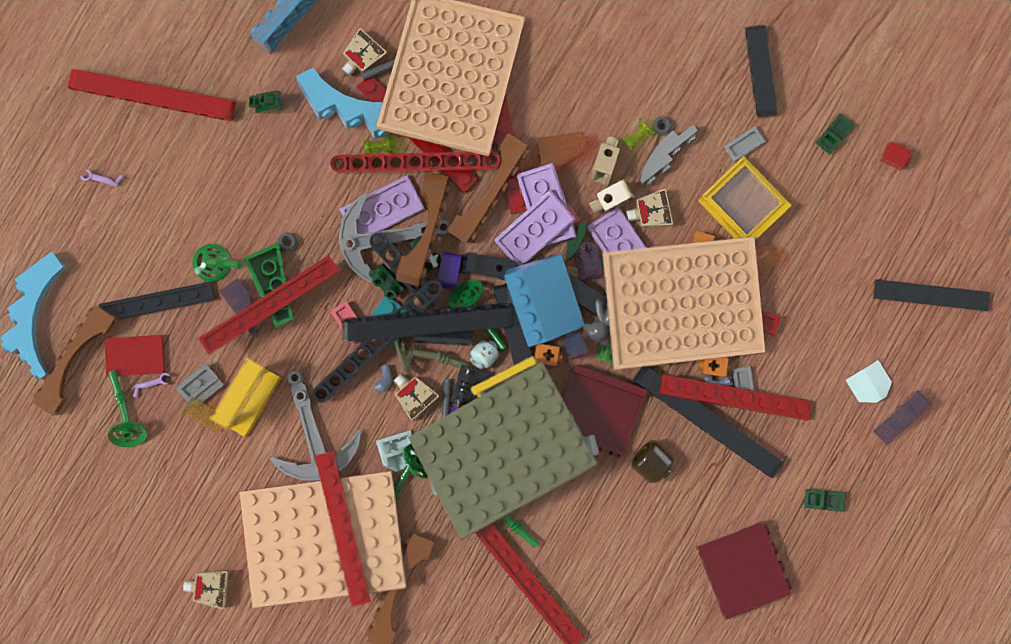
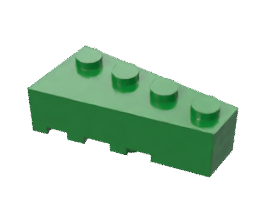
[243,242,293,330]

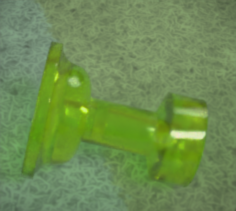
[622,118,655,150]
[363,133,394,154]

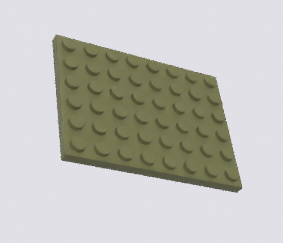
[408,362,598,540]

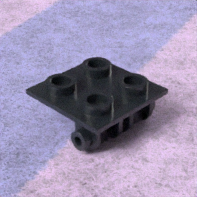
[450,365,495,406]

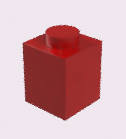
[879,141,912,171]

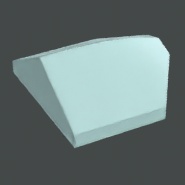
[845,360,892,403]
[376,430,417,472]

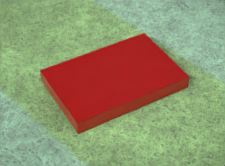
[104,335,165,377]

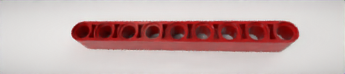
[67,69,236,122]
[330,151,501,174]

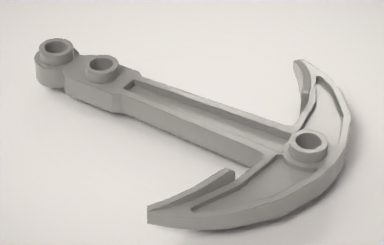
[339,193,450,283]
[270,371,361,481]

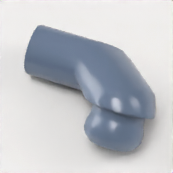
[374,365,393,392]
[703,375,733,386]

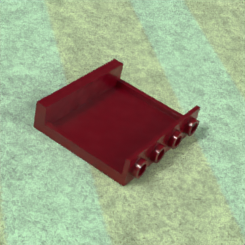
[563,364,648,458]
[696,521,792,620]

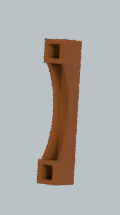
[447,133,530,243]
[396,171,451,286]
[33,305,119,415]
[365,533,435,644]

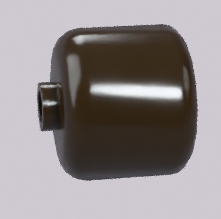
[631,440,674,483]

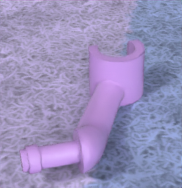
[80,170,124,187]
[133,373,171,397]

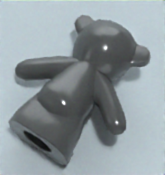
[584,299,610,346]

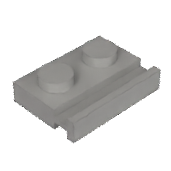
[176,363,224,409]

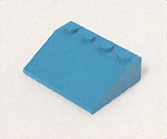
[251,0,318,54]
[504,253,585,347]

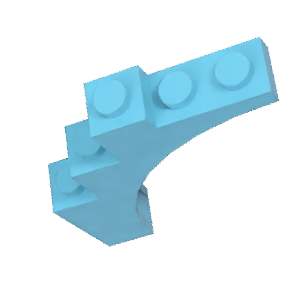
[296,68,390,139]
[0,252,67,380]

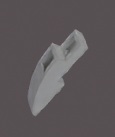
[639,125,698,186]

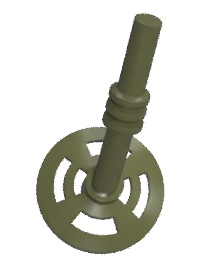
[395,338,468,375]

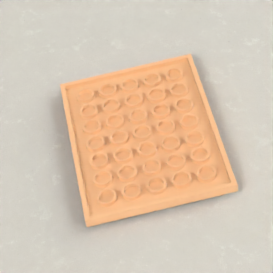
[376,0,525,156]
[603,237,765,369]
[240,472,406,608]

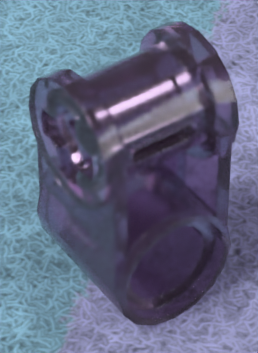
[574,242,603,280]

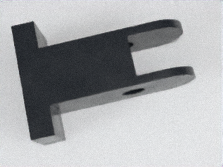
[459,252,519,281]

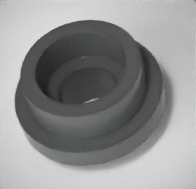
[652,116,672,136]
[278,232,297,252]

